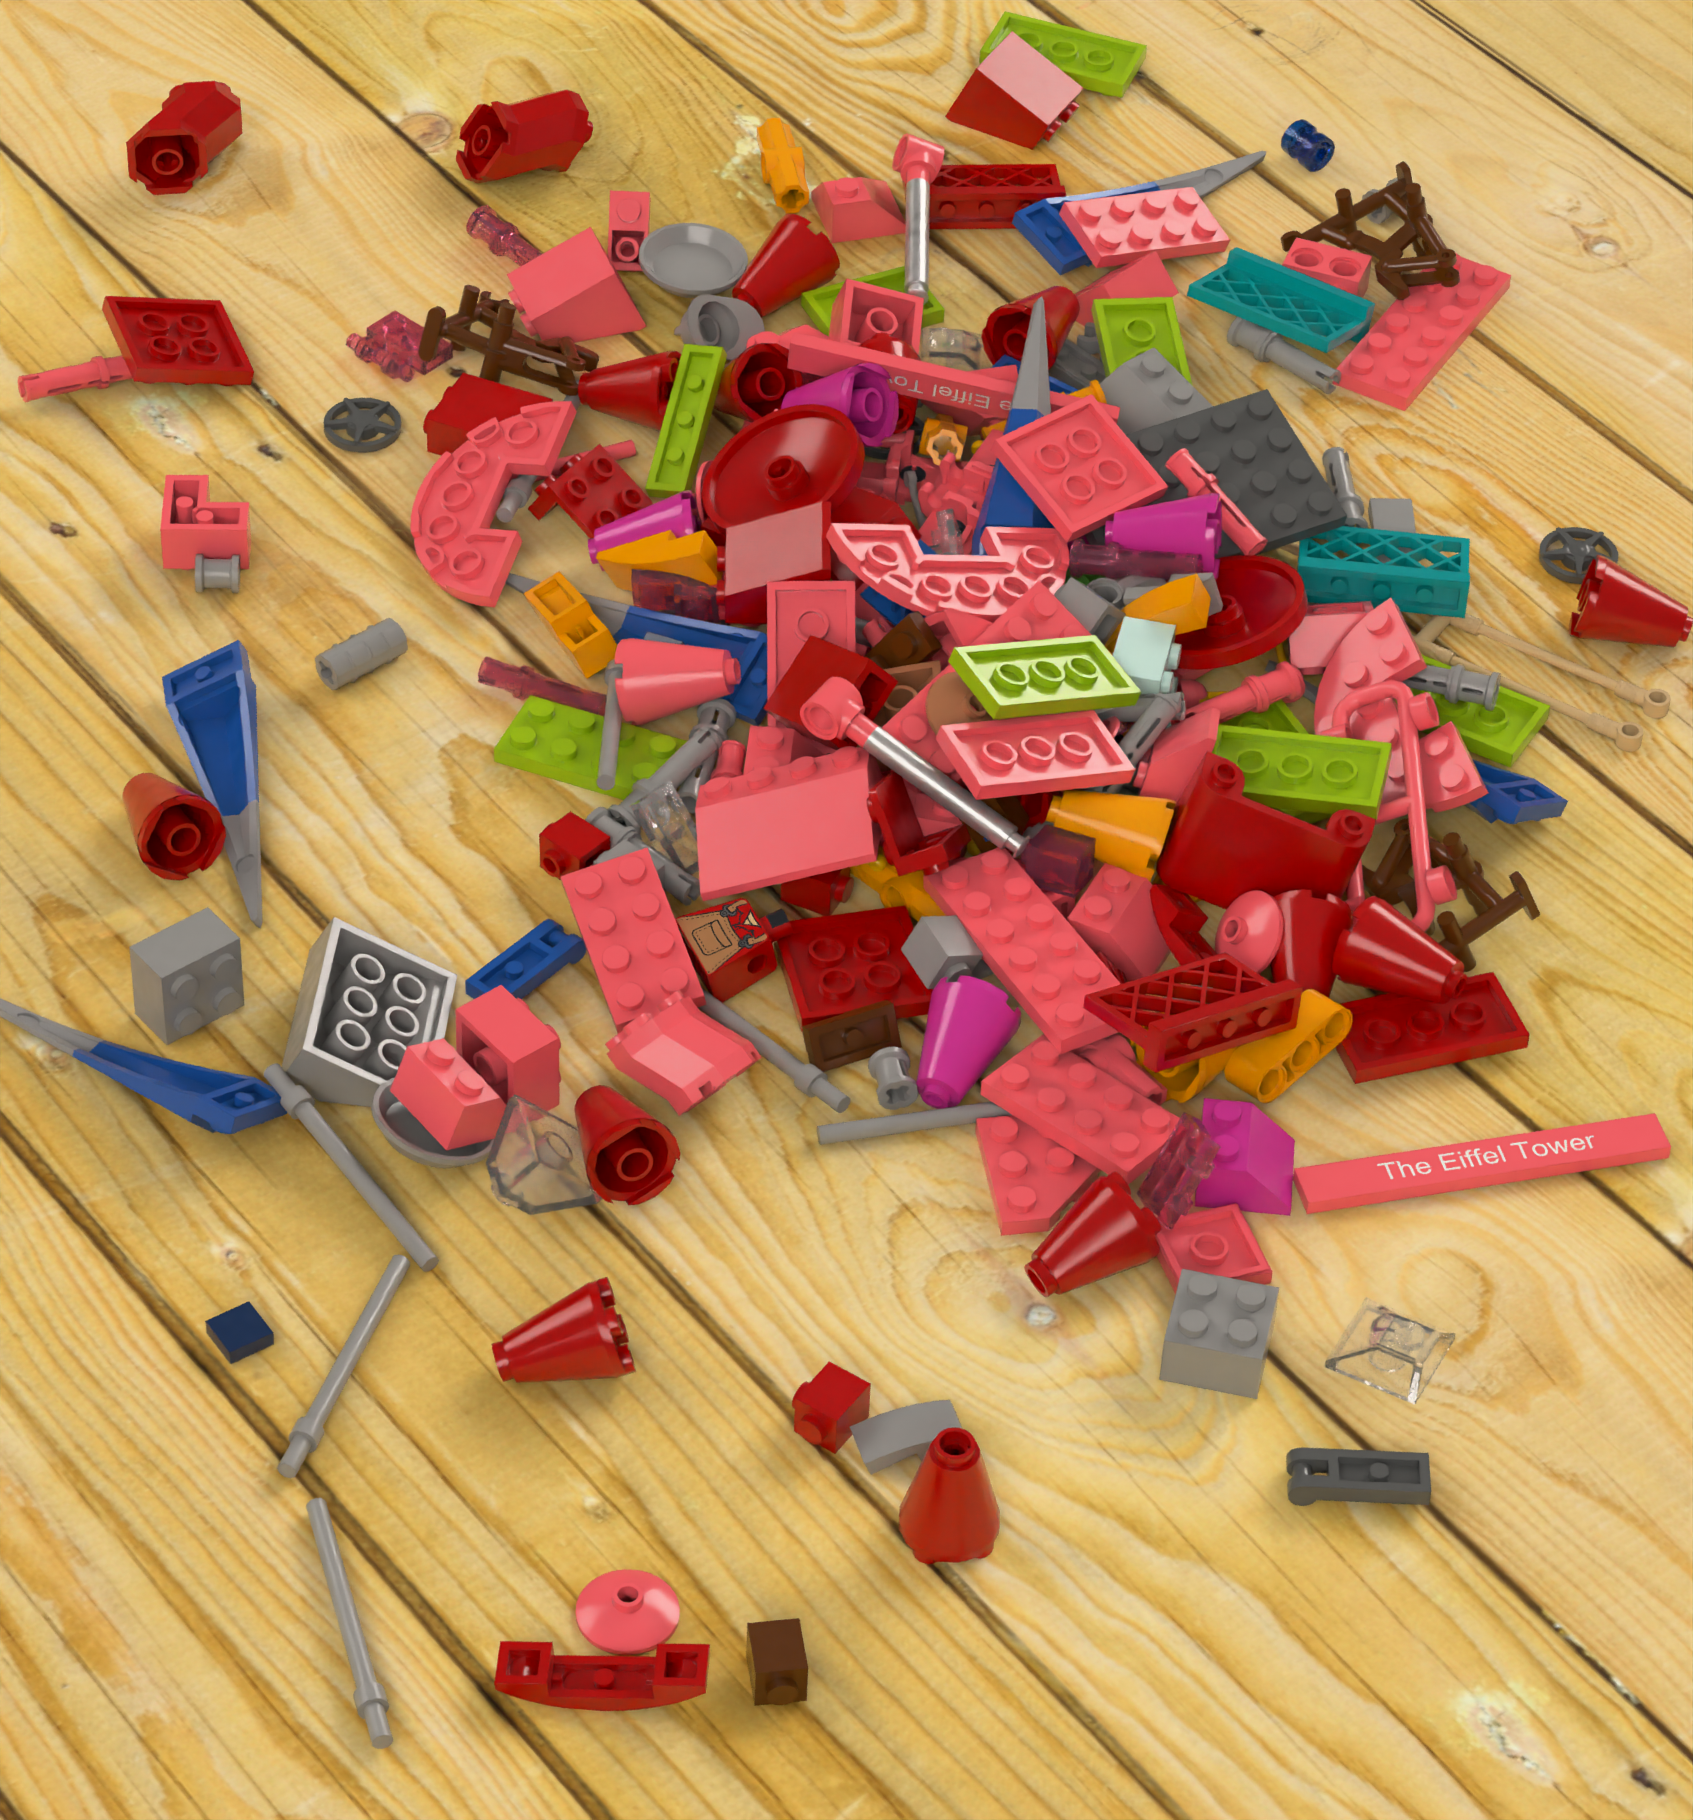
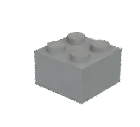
[129,907,244,1045]
[1159,1269,1279,1399]

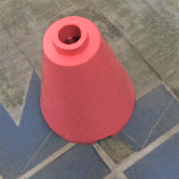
[614,638,741,726]

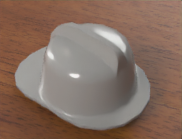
[674,294,765,361]

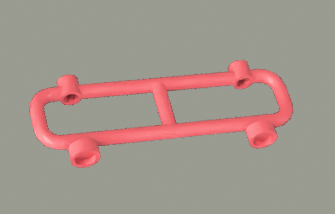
[1320,680,1457,932]

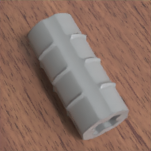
[315,618,408,690]

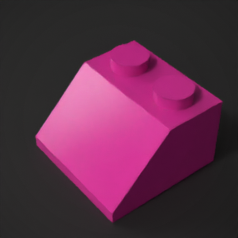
[1194,1098,1295,1216]

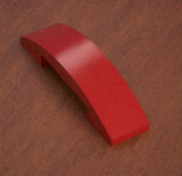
[1149,883,1246,993]
[494,1641,710,1711]

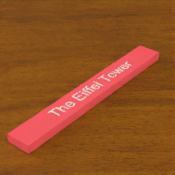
[787,332,1120,424]
[1293,1113,1671,1214]

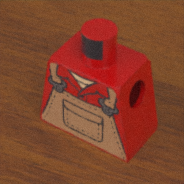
[675,898,793,1003]

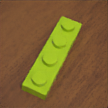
[645,344,727,498]

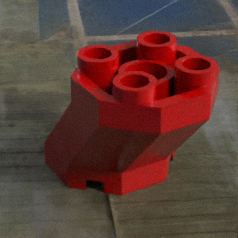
[126,81,243,195]
[456,89,593,183]

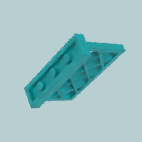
[1187,247,1375,353]
[1297,526,1470,618]

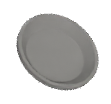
[639,223,748,298]
[371,1078,498,1169]

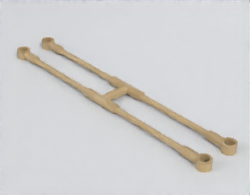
[1274,543,1671,752]

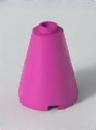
[781,363,899,447]
[588,490,701,571]
[1105,493,1222,580]
[916,975,1021,1109]

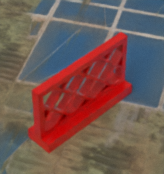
[902,164,1066,229]
[1083,952,1303,1073]

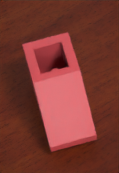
[608,190,651,272]

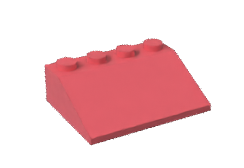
[695,746,883,901]

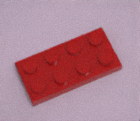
[1335,972,1530,1084]

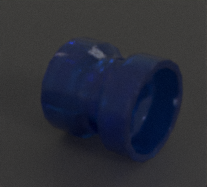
[1281,119,1335,172]

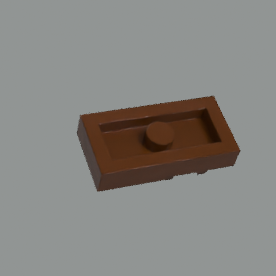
[864,611,942,669]
[802,1000,902,1072]

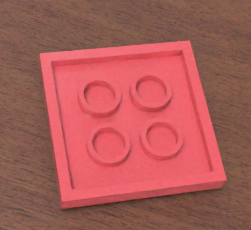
[991,394,1168,543]

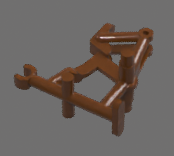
[1281,161,1460,300]
[418,285,599,396]
[1362,819,1540,972]

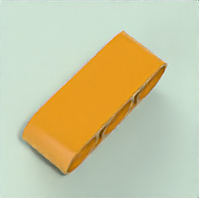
[1224,989,1353,1103]

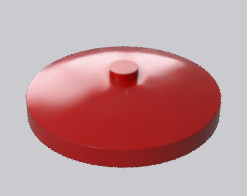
[702,404,865,537]
[1165,555,1308,670]

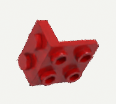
[528,444,653,539]
[867,772,971,877]

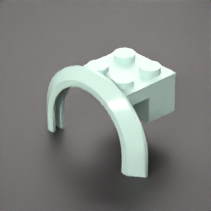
[1113,616,1182,729]

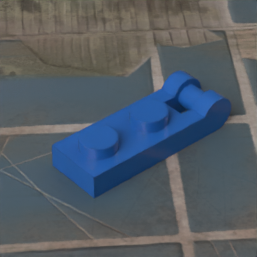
[465,919,586,999]

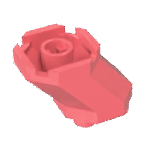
[605,990,762,1116]

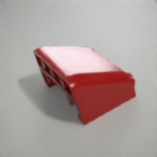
[1156,751,1376,910]

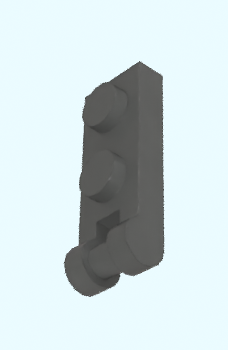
[1286,1447,1431,1506]

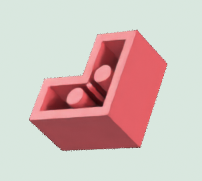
[160,475,251,570]

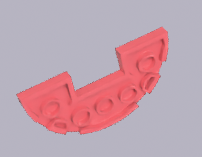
[410,401,577,608]
[826,523,1070,623]
[1314,598,1488,813]

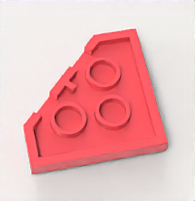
[975,1115,1101,1236]

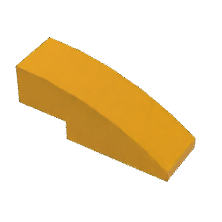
[596,530,723,594]
[523,571,617,679]
[1104,573,1211,656]

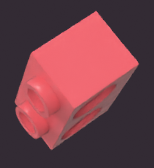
[1282,237,1372,298]

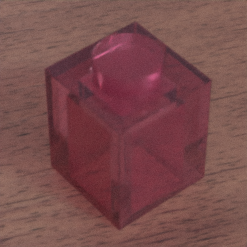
[1021,824,1096,898]

